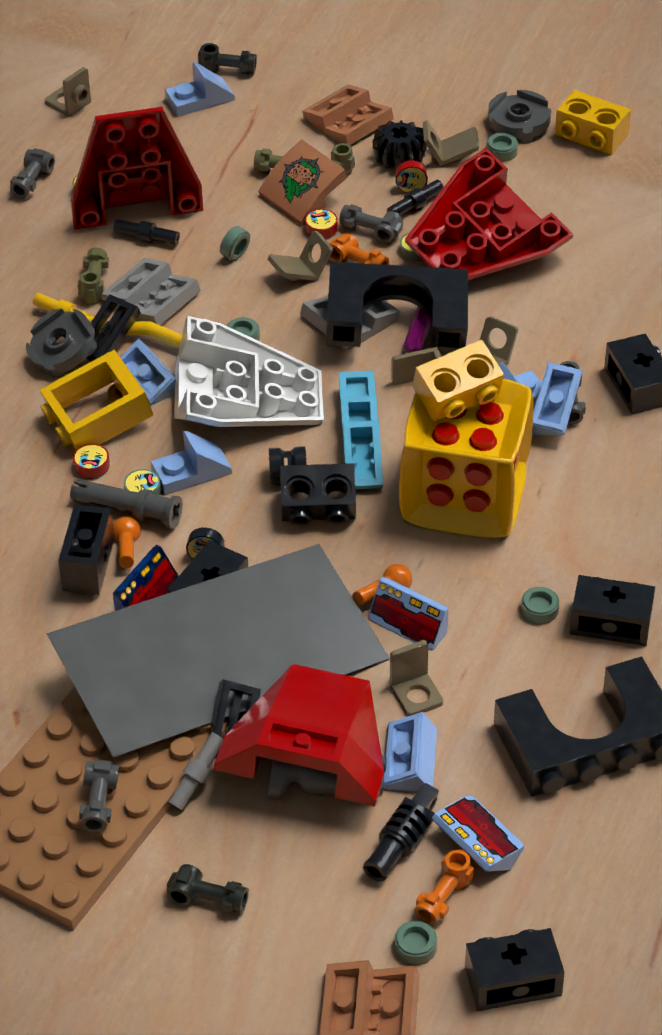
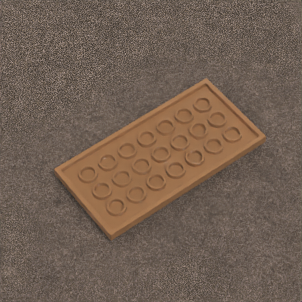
[0,686,246,931]

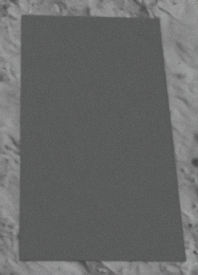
[47,544,390,757]

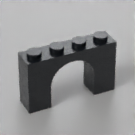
[326,262,468,352]
[494,656,662,797]

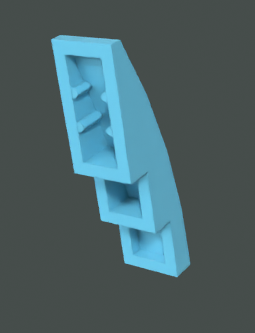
[339,371,383,489]

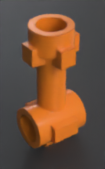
[329,234,389,265]
[414,850,474,925]

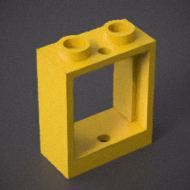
[40,349,154,451]

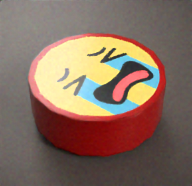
[395,160,428,193]
[305,209,338,239]
[73,444,110,478]

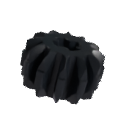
[372,119,427,169]

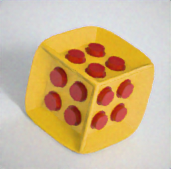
[399,375,534,538]

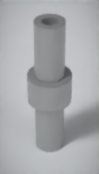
[169,732,223,810]

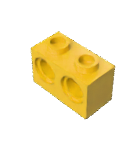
[555,90,631,155]
[412,340,504,422]

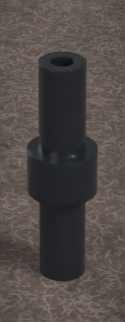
[387,179,444,215]
[113,219,180,245]

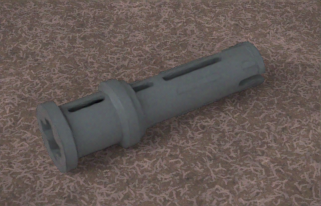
[70,478,183,529]

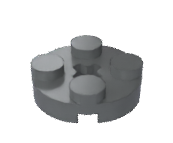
[488,90,551,143]
[26,308,97,377]

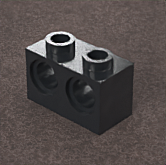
[280,463,356,525]

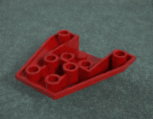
[70,107,203,230]
[405,147,574,280]
[214,664,384,806]

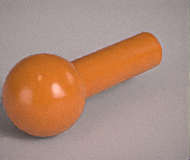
[113,517,141,569]
[352,564,413,606]

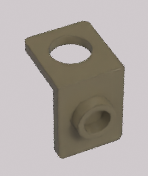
[45,67,91,117]
[423,120,479,166]
[267,231,333,281]
[480,316,518,366]
[391,347,441,385]
[390,640,443,716]

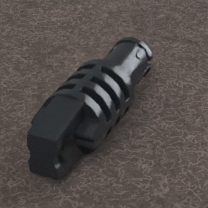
[363,783,439,882]

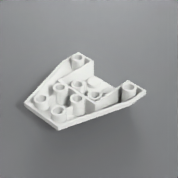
[174,316,324,427]

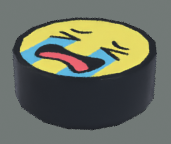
[186,527,225,560]

